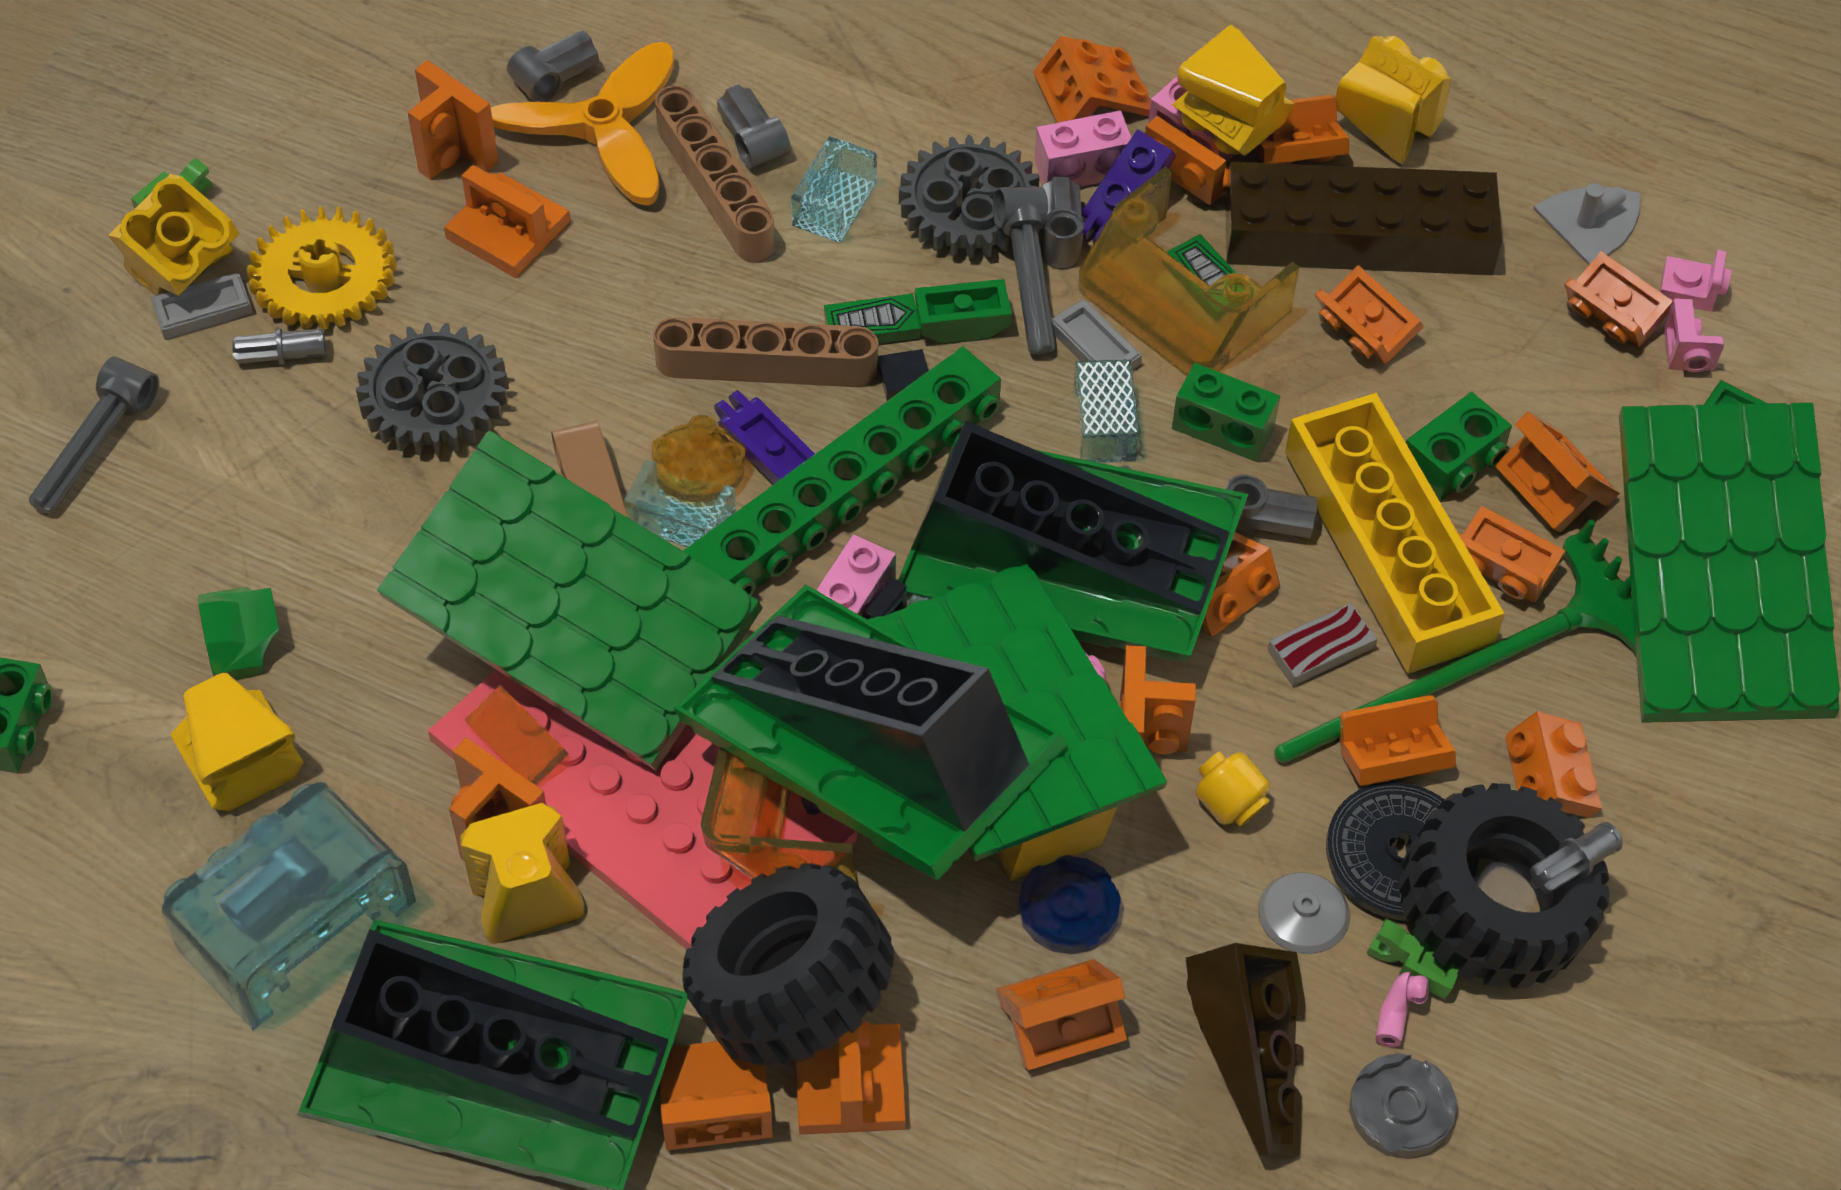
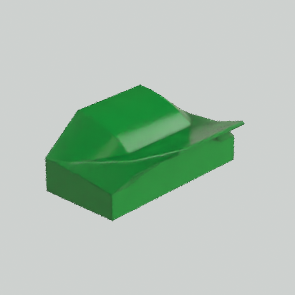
[914,279,1012,344]
[198,587,279,680]

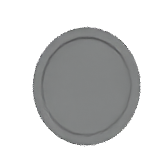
[1258,872,1350,954]

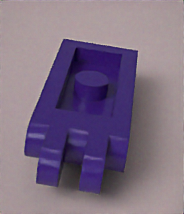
[1082,129,1177,249]
[714,390,815,484]

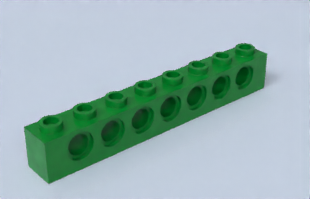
[683,346,1001,596]

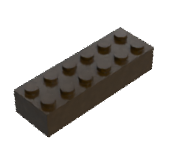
[1225,162,1502,275]

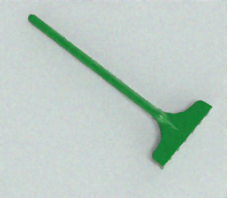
[1274,520,1636,763]

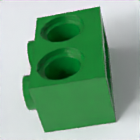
[1172,363,1280,462]
[1406,391,1512,501]
[0,657,53,773]

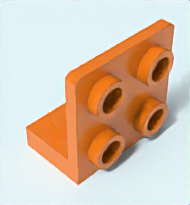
[1033,36,1151,123]
[659,1041,773,1151]

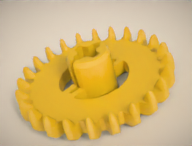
[247,206,397,329]

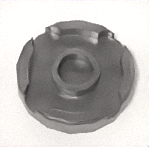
[1349,1053,1457,1159]

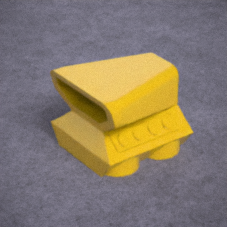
[1172,25,1295,156]
[1335,36,1452,165]
[108,174,239,296]
[170,673,304,812]
[460,803,585,944]

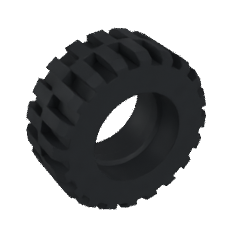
[1399,783,1610,989]
[682,863,894,1066]

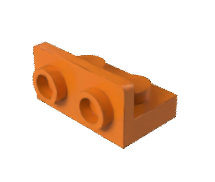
[1202,532,1280,636]

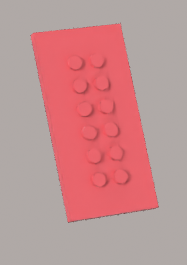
[428,670,857,949]

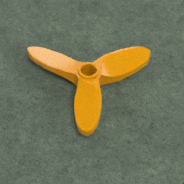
[491,42,674,205]

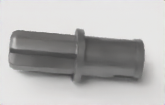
[232,328,327,365]
[1530,822,1623,893]

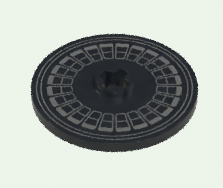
[1326,782,1478,921]

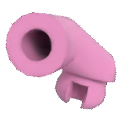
[1375,972,1429,1048]

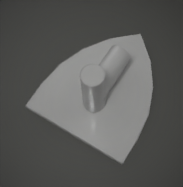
[1533,183,1640,266]

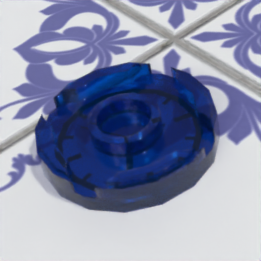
[1018,855,1121,954]

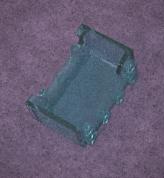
[162,782,416,1030]

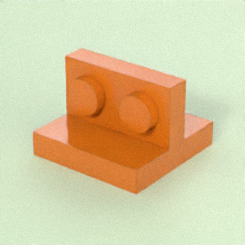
[408,60,499,180]
[444,165,571,278]
[1494,411,1620,533]
[1119,645,1196,754]
[449,737,546,860]
[996,959,1127,1070]
[796,1022,906,1135]

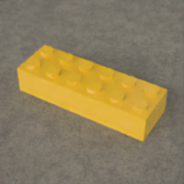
[1285,392,1505,674]

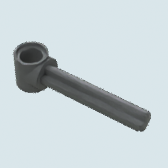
[993,187,1055,356]
[29,356,159,515]

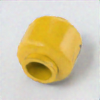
[1195,751,1270,827]

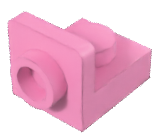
[1659,250,1732,312]
[1663,298,1724,372]

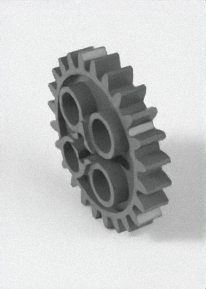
[899,135,1040,258]
[356,323,509,455]

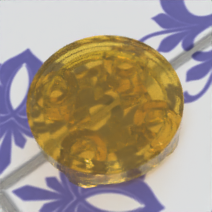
[651,415,745,502]

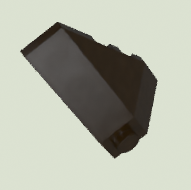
[1185,943,1305,1158]

